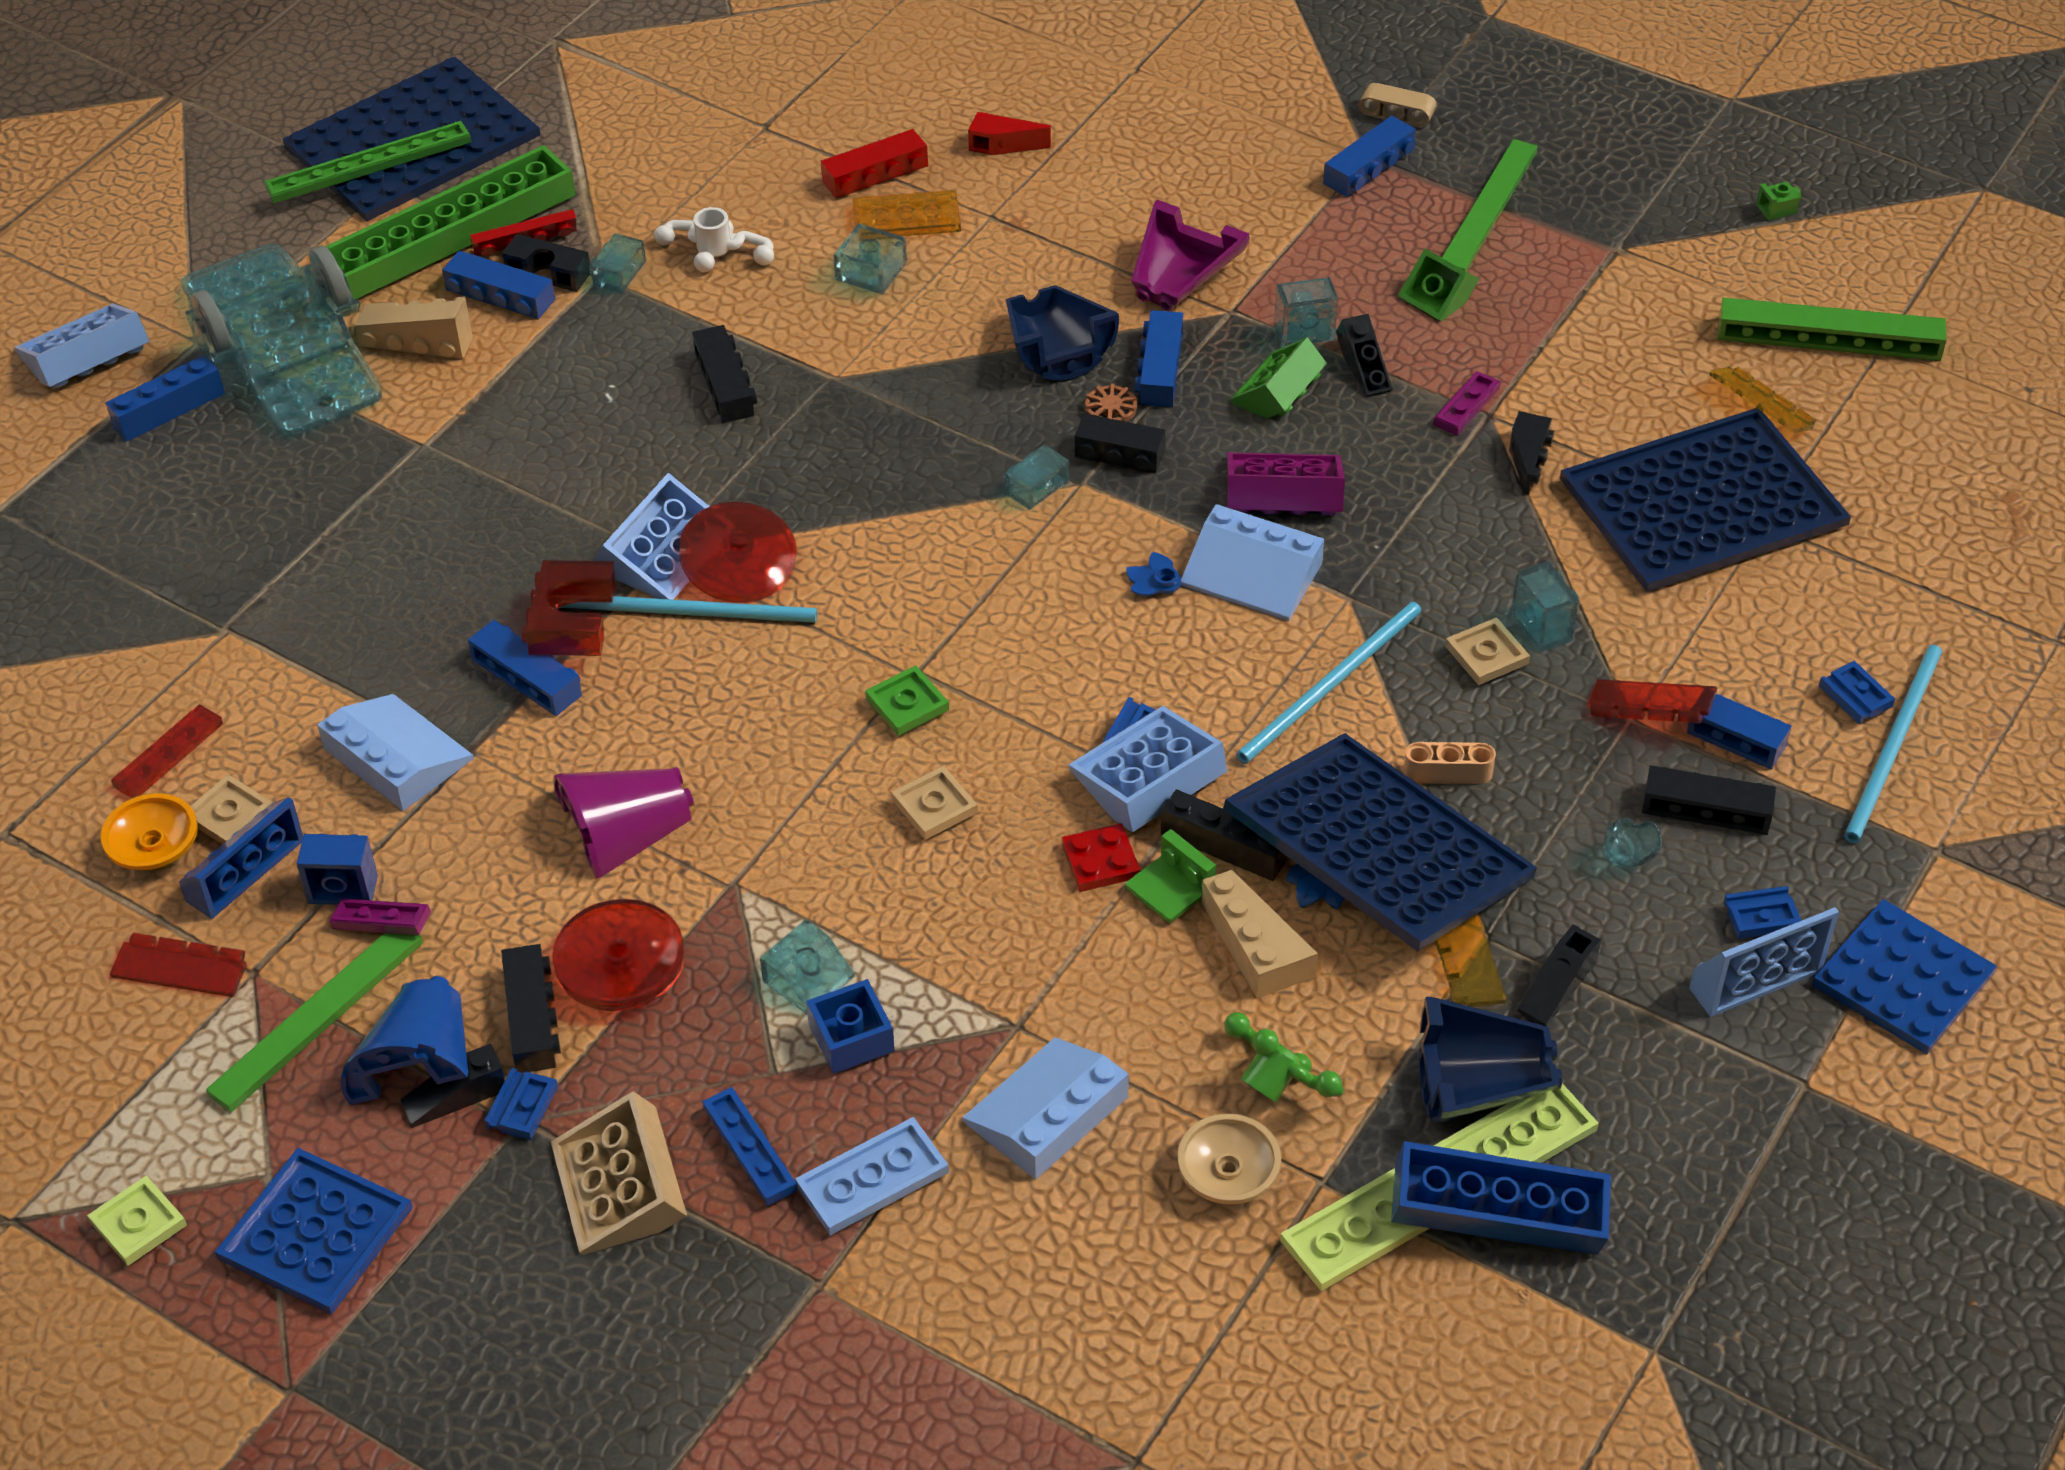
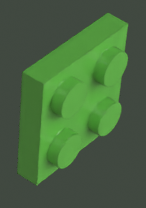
[865,665,949,736]

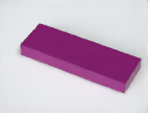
[1433,371,1501,436]
[329,899,431,935]

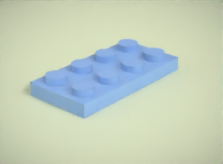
[795,1117,949,1235]

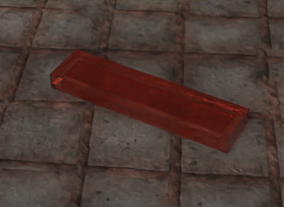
[111,704,223,798]

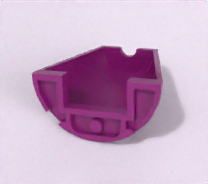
[1131,199,1250,311]
[553,767,694,879]

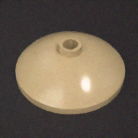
[1177,1114,1281,1204]

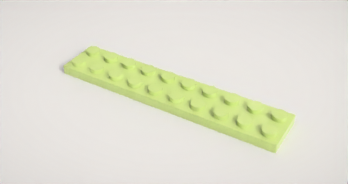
[1280,1083,1599,1291]

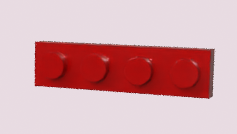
[470,209,577,256]

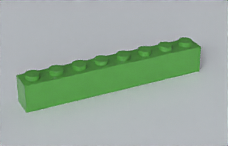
[1718,297,1947,361]

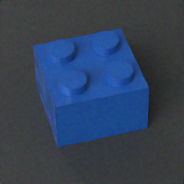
[297,833,378,905]
[806,979,895,1074]

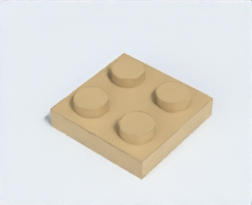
[1445,617,1530,685]
[891,766,978,840]
[191,774,272,844]

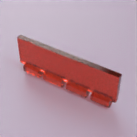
[1588,679,1717,724]
[110,933,247,997]

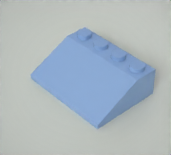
[14,303,150,388]
[593,473,735,600]
[1181,504,1324,621]
[317,694,474,811]
[1068,706,1227,832]
[1689,907,1839,1017]
[962,1037,1129,1180]

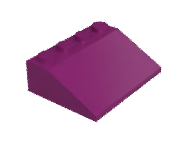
[1227,452,1345,515]

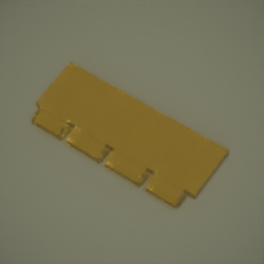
[1709,367,1816,433]
[1435,913,1507,1007]

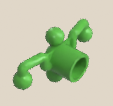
[1224,1012,1344,1103]

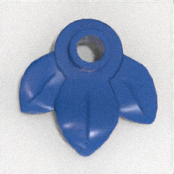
[1126,552,1181,596]
[1285,864,1345,909]

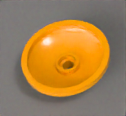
[100,793,198,870]

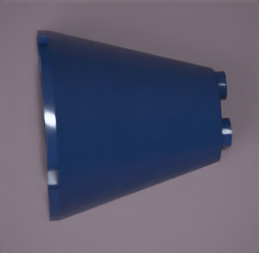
[1005,285,1119,380]
[1418,997,1562,1122]

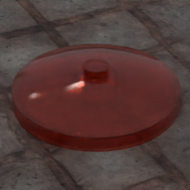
[679,502,797,603]
[552,899,685,1011]

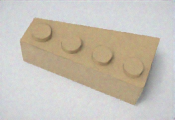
[354,297,473,360]
[1201,870,1318,998]

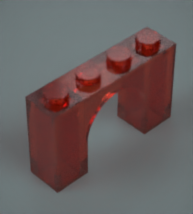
[522,560,616,656]

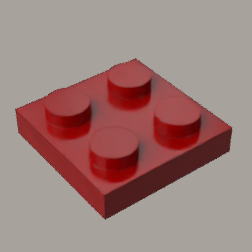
[1062,823,1141,892]

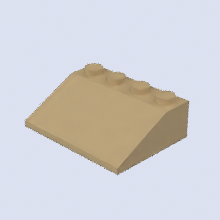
[551,1091,687,1255]

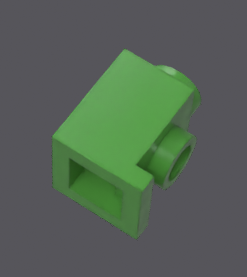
[1756,181,1801,221]

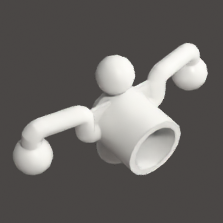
[654,207,774,273]

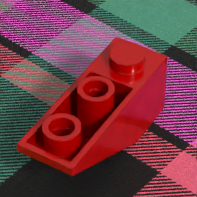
[968,112,1051,155]

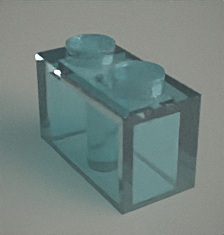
[589,233,646,294]
[1005,444,1069,510]

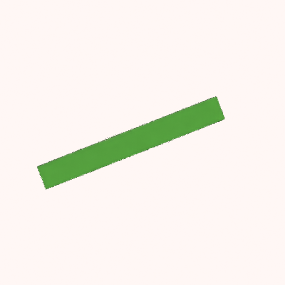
[264,121,471,203]
[1442,139,1538,271]
[206,933,423,1113]

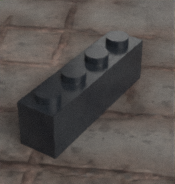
[692,325,757,423]
[1642,765,1776,835]
[1161,789,1288,881]
[501,944,561,1073]

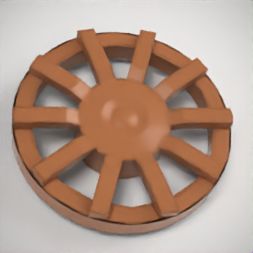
[1085,384,1137,422]

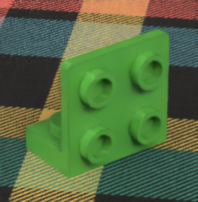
[1126,829,1216,923]

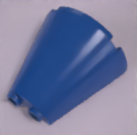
[341,976,468,1105]

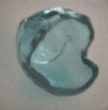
[1603,818,1662,868]

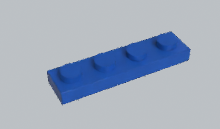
[702,1087,797,1206]

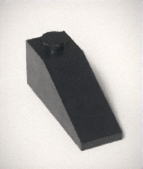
[400,1043,505,1128]

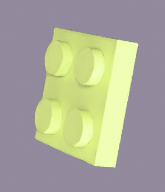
[87,1175,187,1266]

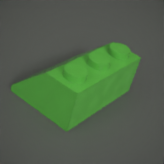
[1230,337,1327,418]

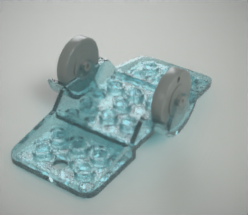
[181,244,382,436]

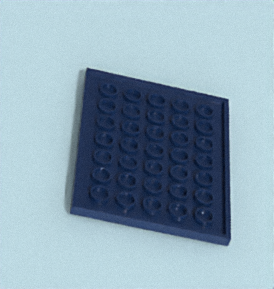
[283,56,540,222]
[1560,407,1851,592]
[1223,733,1537,952]

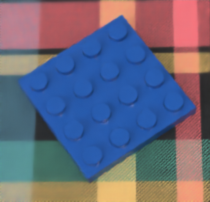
[1812,899,1997,1055]
[215,1148,413,1315]

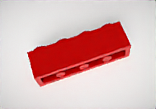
[820,129,928,198]

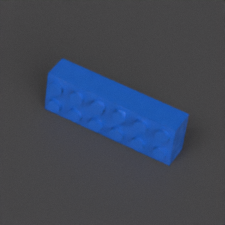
[1391,1141,1611,1255]

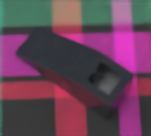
[1335,313,1393,397]
[1509,411,1555,495]
[1517,924,1601,1026]

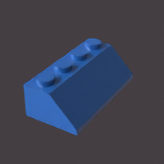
[179,797,303,919]

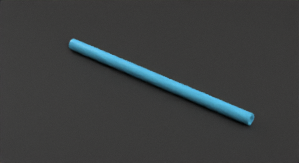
[552,593,817,623]
[1237,601,1421,764]
[1844,645,1942,843]

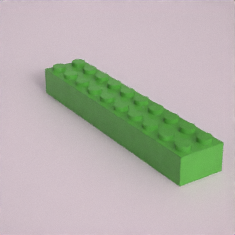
[325,145,576,302]

